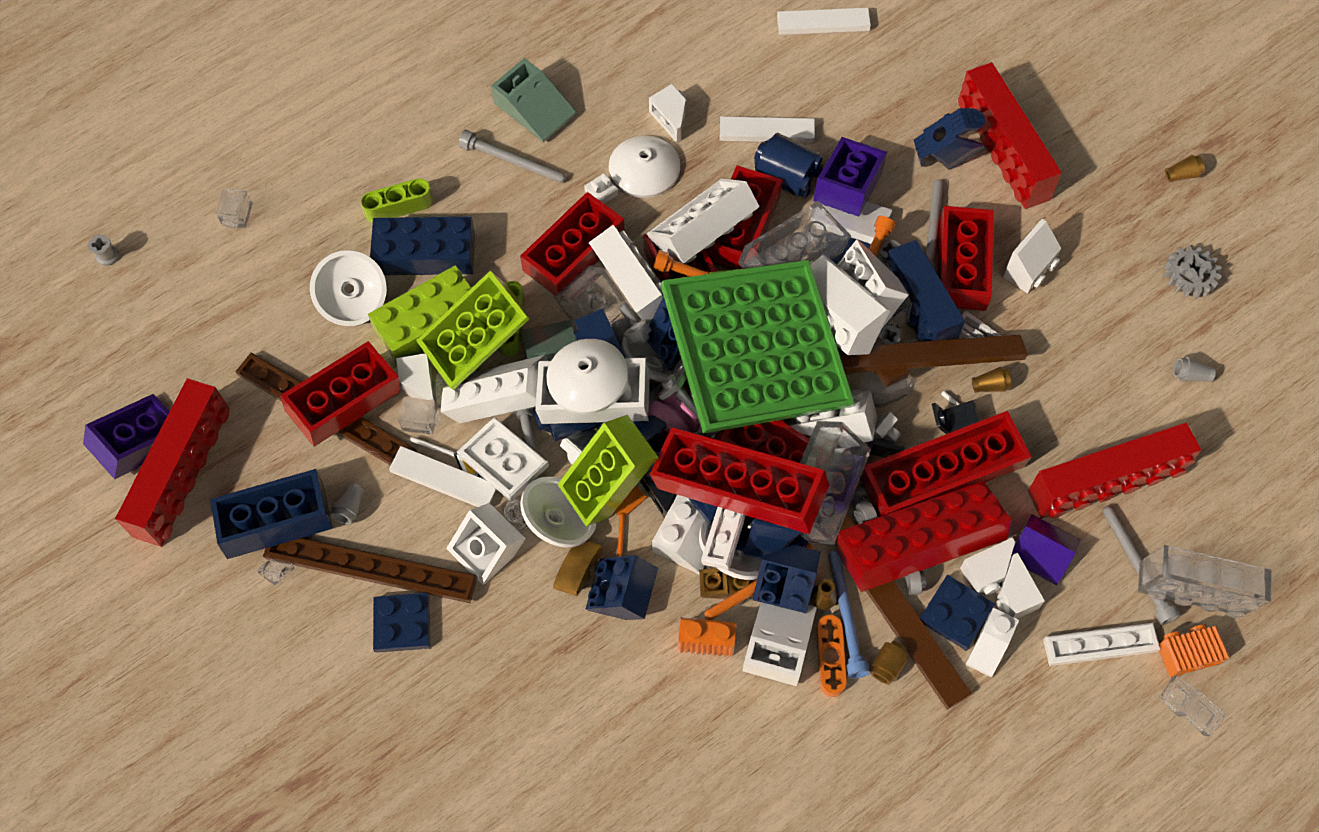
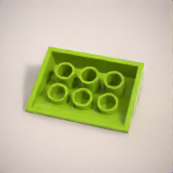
[416,271,530,390]

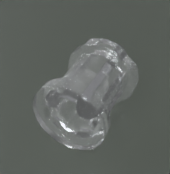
[504,499,528,531]

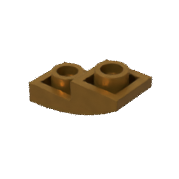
[553,541,602,596]
[699,568,756,599]

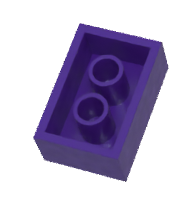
[813,137,887,217]

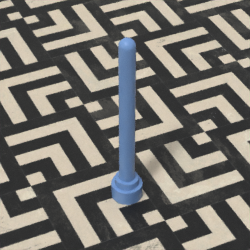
[829,551,871,679]

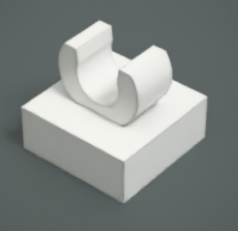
[584,173,618,204]
[873,412,901,442]

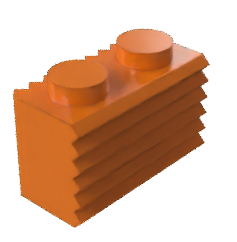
[678,617,736,657]
[1159,624,1230,677]

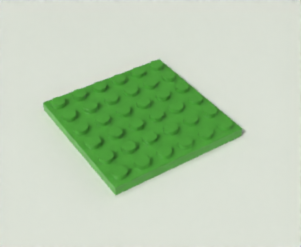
[661,260,855,434]

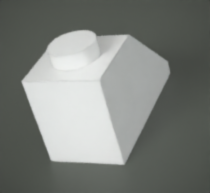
[649,84,687,143]
[393,354,437,410]
[960,538,1015,595]
[997,553,1045,619]
[966,608,1019,677]

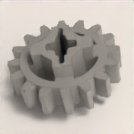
[1164,245,1222,298]

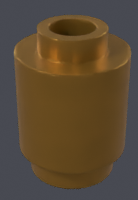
[870,641,909,685]

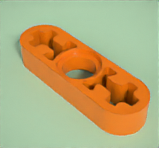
[816,615,847,697]

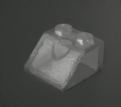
[554,266,629,324]

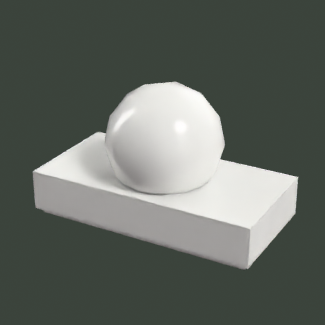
[560,429,596,465]

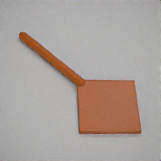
[615,486,647,557]

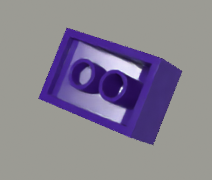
[83,394,170,479]

